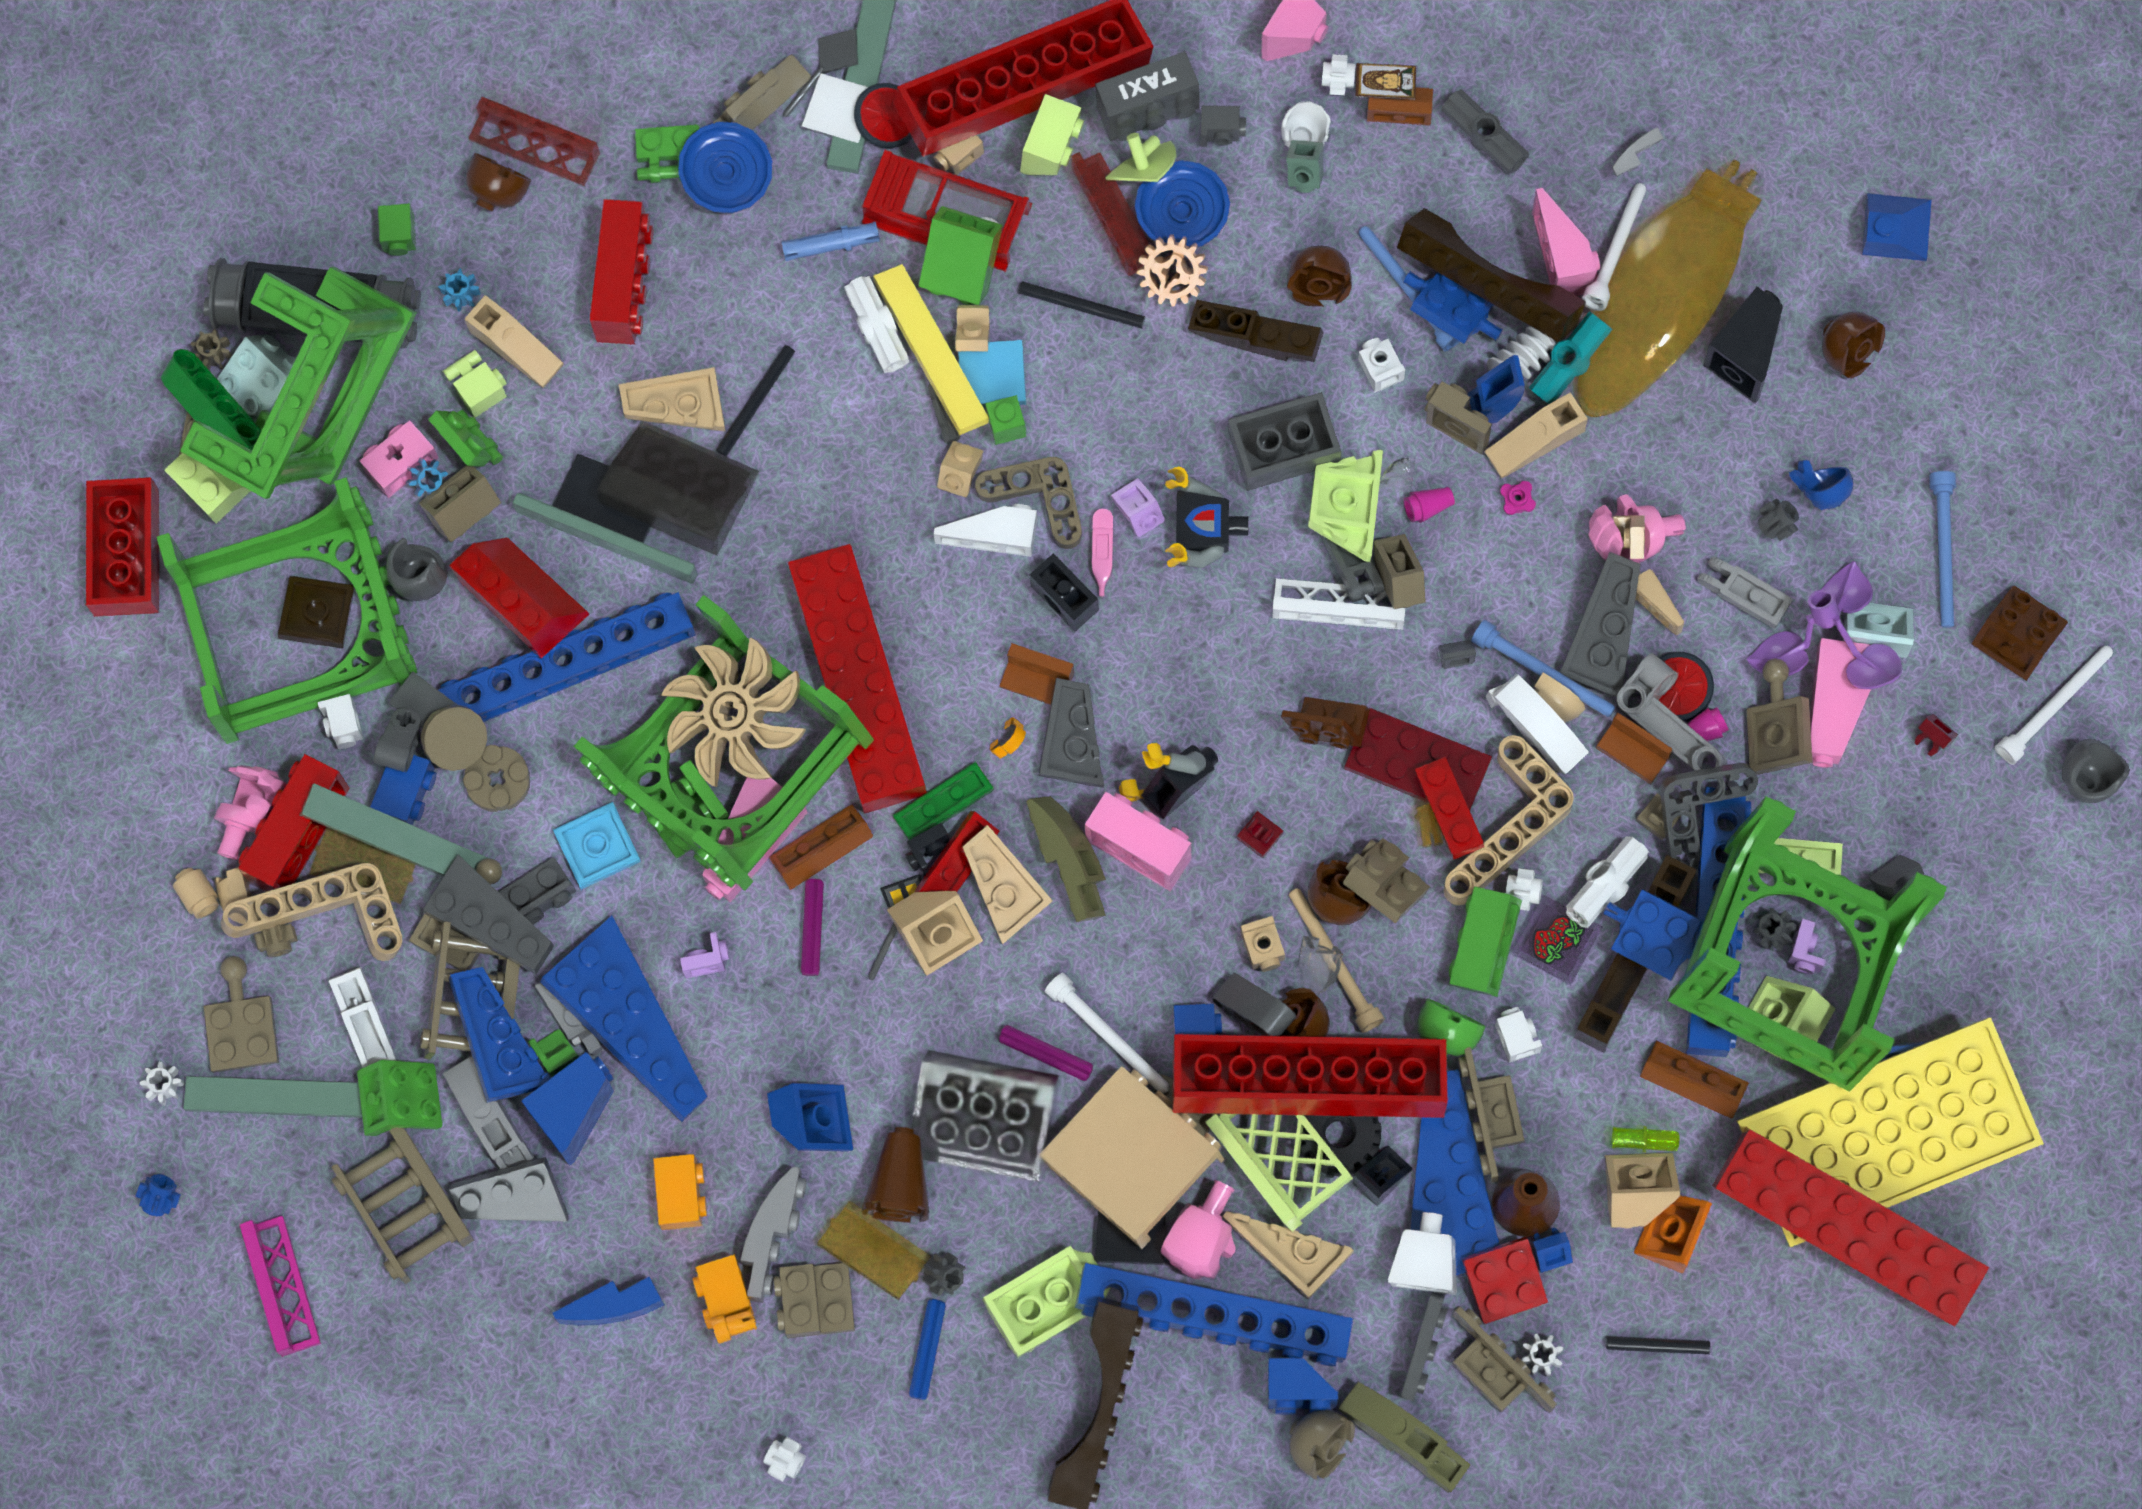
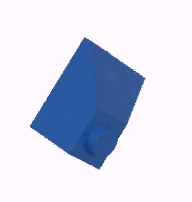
[1862,193,1932,261]
[767,1083,853,1152]

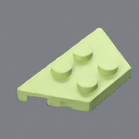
[1308,450,1383,562]

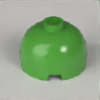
[1417,998,1486,1056]

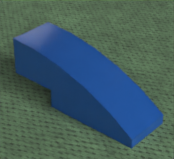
[1468,355,1525,424]
[552,1277,665,1326]

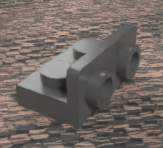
[499,857,576,925]

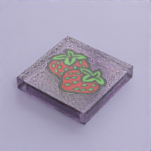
[1512,895,1603,986]

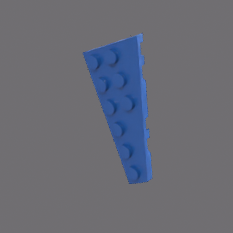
[540,915,707,1122]
[1410,1069,1500,1277]

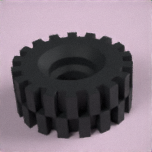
[1297,1115,1382,1178]

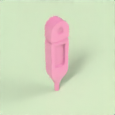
[1092,509,1113,597]

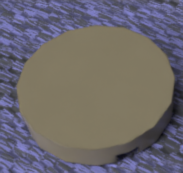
[421,704,487,771]

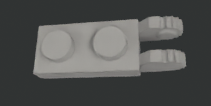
[1697,556,1793,629]

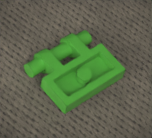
[635,124,700,183]
[428,410,503,467]

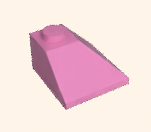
[1261,0,1329,61]

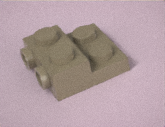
[1424,381,1492,455]
[1343,838,1430,923]
[774,1262,855,1339]

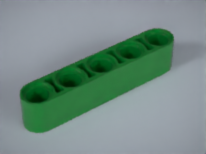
[161,349,262,450]

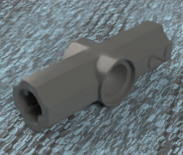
[1441,89,1529,175]

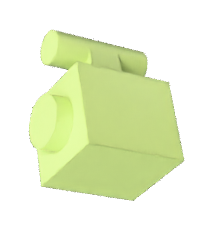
[443,350,507,418]

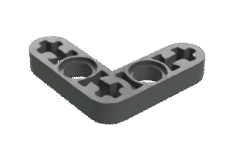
[1660,763,1758,868]

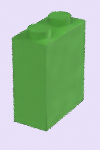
[919,206,1003,305]

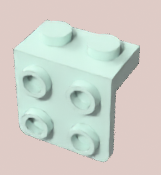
[217,334,296,422]

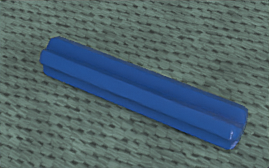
[909,1299,946,1400]

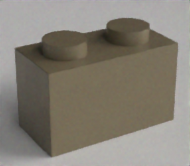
[419,465,501,543]
[1373,534,1426,609]

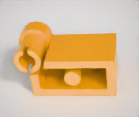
[692,1255,757,1344]

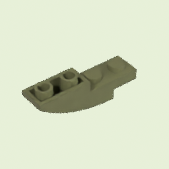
[1026,796,1106,922]
[1337,1381,1471,1493]

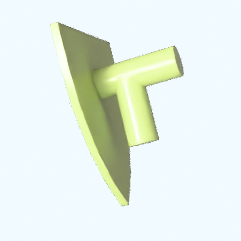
[1106,133,1176,182]

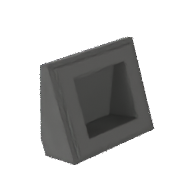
[1438,640,1476,669]

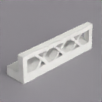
[1272,578,1405,630]

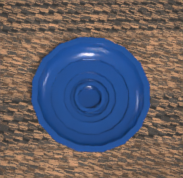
[678,122,772,213]
[1135,160,1230,247]

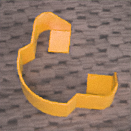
[990,717,1026,759]

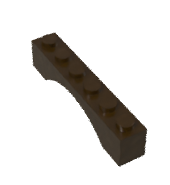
[1397,208,1586,342]
[1574,855,1697,1053]
[1047,1296,1143,1509]

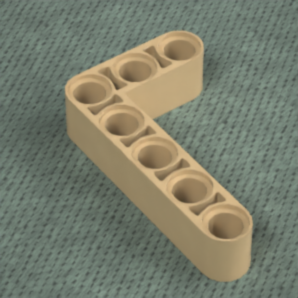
[1444,735,1574,905]
[221,863,403,961]

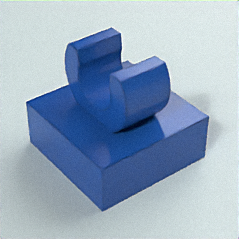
[1533,1228,1573,1273]

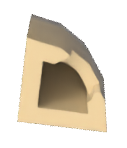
[1534,672,1586,723]
[215,867,251,924]

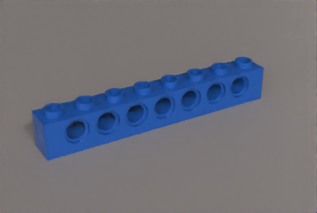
[439,592,696,722]
[1686,787,1751,1057]
[1075,1263,1353,1366]

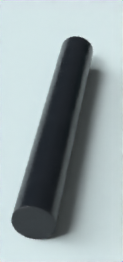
[1606,1336,1710,1355]

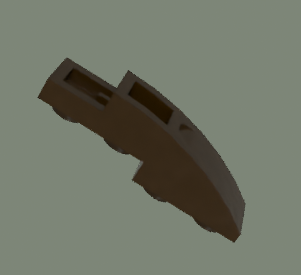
[1188,300,1324,362]

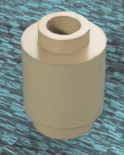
[173,868,219,919]

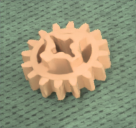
[1137,235,1208,306]

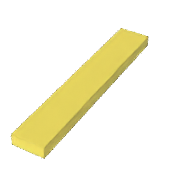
[873,264,989,435]

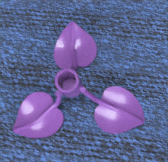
[1747,561,1903,689]

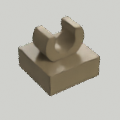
[1636,793,1683,841]

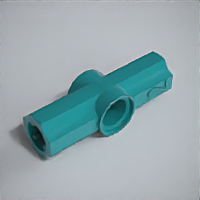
[1529,311,1613,404]

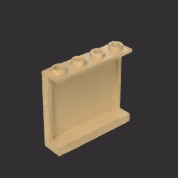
[1039,1066,1225,1249]

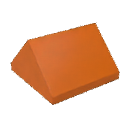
[1634,1196,1712,1274]

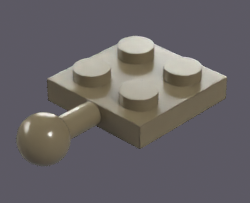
[1746,658,1813,775]
[409,858,502,971]
[203,956,279,1073]

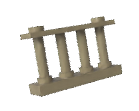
[420,922,520,1059]
[331,1127,474,1284]

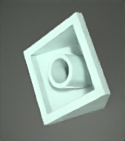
[1842,603,1914,658]

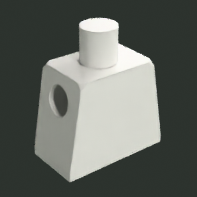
[1388,1212,1457,1295]

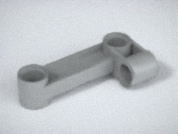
[1617,653,1727,779]

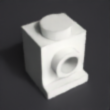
[1358,338,1405,393]
[318,694,363,749]
[1495,1007,1542,1063]

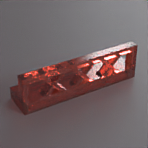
[468,96,600,186]
[1071,152,1149,277]

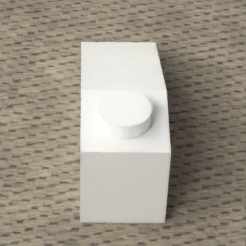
[934,504,1038,557]

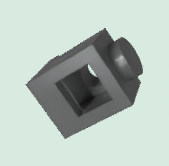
[1201,105,1246,147]

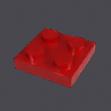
[1461,1236,1548,1325]

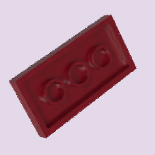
[1344,707,1492,811]

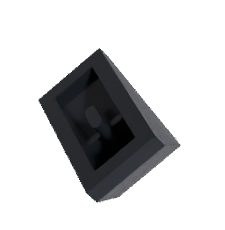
[1353,1146,1413,1207]

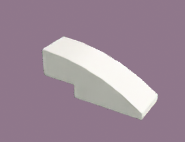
[1493,674,1589,774]
[329,967,397,1068]

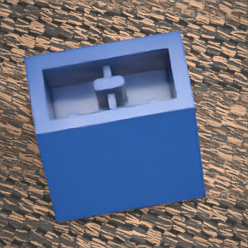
[1268,1358,1338,1415]

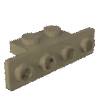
[712,55,811,130]
[1458,1047,1525,1183]
[1453,1306,1557,1413]

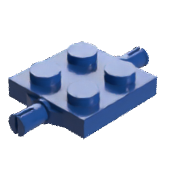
[1403,271,1503,344]
[1603,889,1703,981]

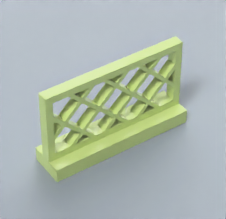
[1206,1114,1353,1232]

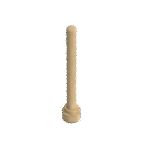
[1288,888,1385,1033]

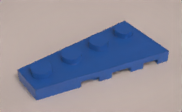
[449,967,551,1103]

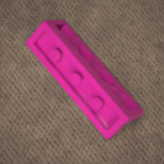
[239,1216,321,1357]

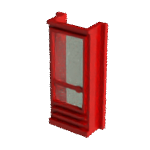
[862,150,1032,272]

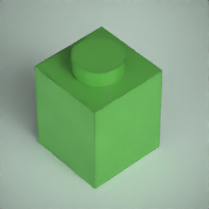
[378,203,416,256]
[985,395,1027,445]

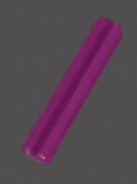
[801,879,824,976]
[999,1025,1093,1081]

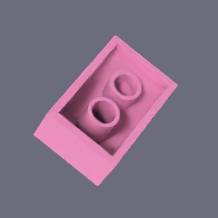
[1532,188,1600,296]

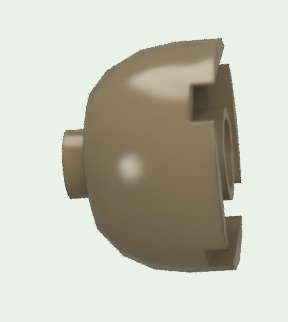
[1289,1410,1355,1480]

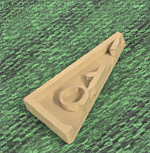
[1222,1212,1354,1300]

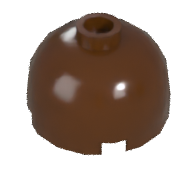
[466,153,531,211]
[1287,245,1352,307]
[1822,312,1885,379]
[1308,860,1372,925]
[1280,988,1330,1037]

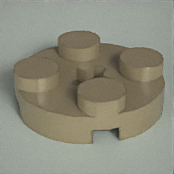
[463,745,530,812]

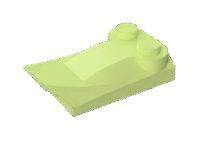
[983,1246,1110,1358]

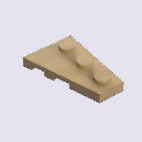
[619,367,726,432]
[962,825,1053,944]

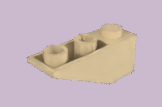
[464,295,564,388]
[1485,392,1588,479]

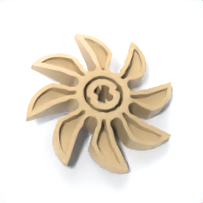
[661,638,806,787]

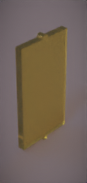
[309,827,416,904]
[817,1201,931,1300]

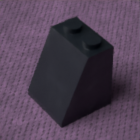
[1703,287,1783,404]

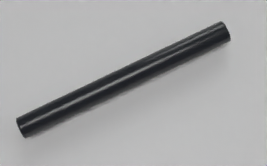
[1019,281,1145,329]
[715,345,795,457]

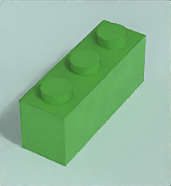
[1449,886,1522,997]

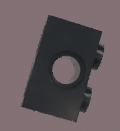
[1029,553,1099,632]

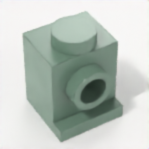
[1286,140,1324,193]

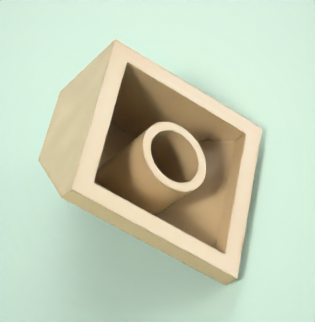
[887,891,983,976]
[1605,1153,1680,1229]

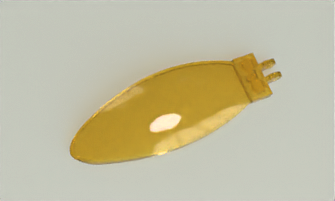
[1577,159,1762,417]

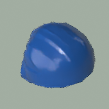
[1789,460,1854,510]

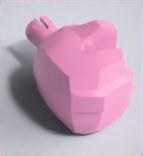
[1588,494,1686,563]
[214,765,287,860]
[1161,1179,1236,1280]

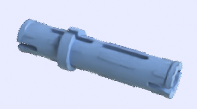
[782,221,880,261]

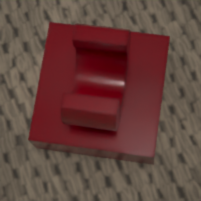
[1914,714,1958,756]
[1237,811,1284,858]

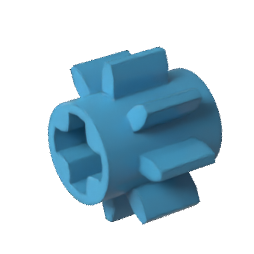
[439,269,481,312]
[406,458,448,497]

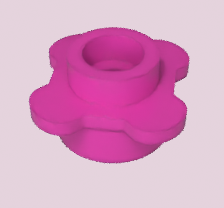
[1500,481,1536,515]

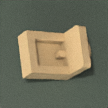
[937,441,984,497]

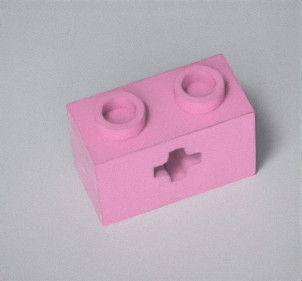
[360,420,439,498]

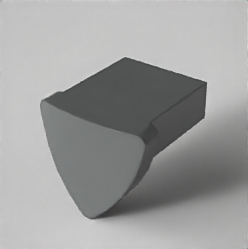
[1869,855,1924,901]

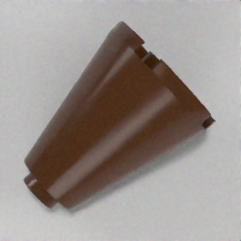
[862,1127,929,1223]
[1492,1170,1560,1237]

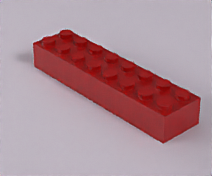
[894,0,1154,157]
[788,543,927,814]
[1173,1034,1448,1118]
[1712,1127,1990,1327]

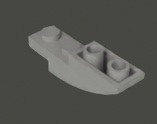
[443,1056,536,1170]
[741,1167,807,1303]

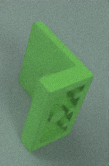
[643,760,729,858]
[357,1060,442,1136]

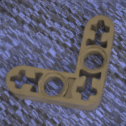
[975,457,1082,549]

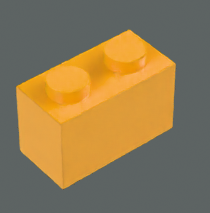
[653,1154,707,1230]

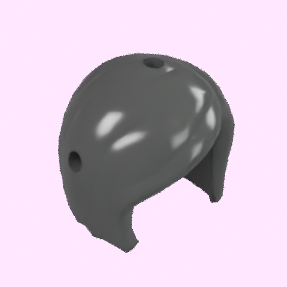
[386,538,448,601]
[2062,738,2130,803]

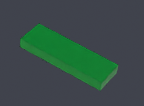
[893,762,994,840]

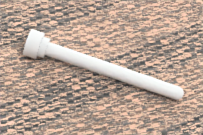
[1582,183,1646,311]
[1995,646,2113,765]
[1045,973,1170,1094]

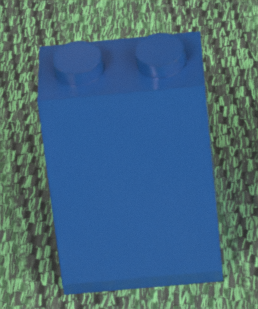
[521,1052,614,1166]

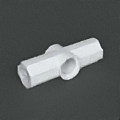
[845,276,909,373]
[1566,836,1649,928]

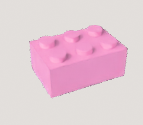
[1085,792,1192,892]

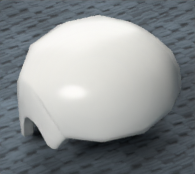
[1281,101,1331,148]

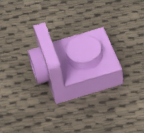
[1111,478,1165,537]
[1788,919,1826,975]
[680,932,729,979]

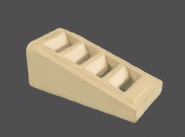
[1636,569,1684,635]

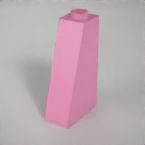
[1810,638,1871,768]
[702,777,807,902]

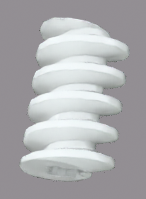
[1487,326,1556,379]

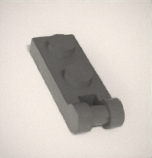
[1319,534,1384,603]

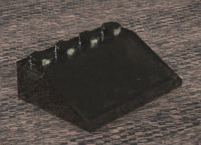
[597,421,759,555]
[911,1050,1060,1182]

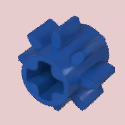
[135,1174,181,1216]

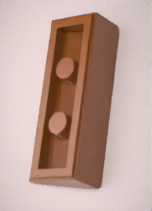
[769,804,873,890]
[1640,1040,1749,1119]

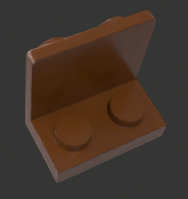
[1972,586,2068,681]
[1281,697,1370,749]

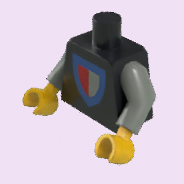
[1165,467,1249,568]
[1119,743,1218,819]

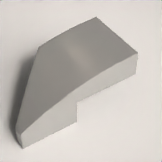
[1612,127,1663,176]

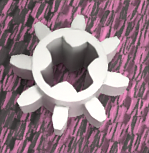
[1322,54,1355,95]
[1506,868,1542,911]
[140,1061,184,1105]
[1522,1334,1563,1377]
[764,1437,806,1482]

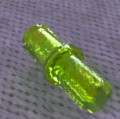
[1611,1126,1680,1153]

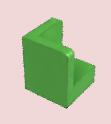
[528,1029,579,1078]

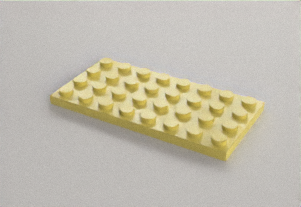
[1737,1017,2044,1248]

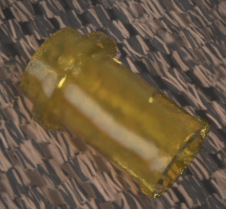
[1414,805,1444,848]

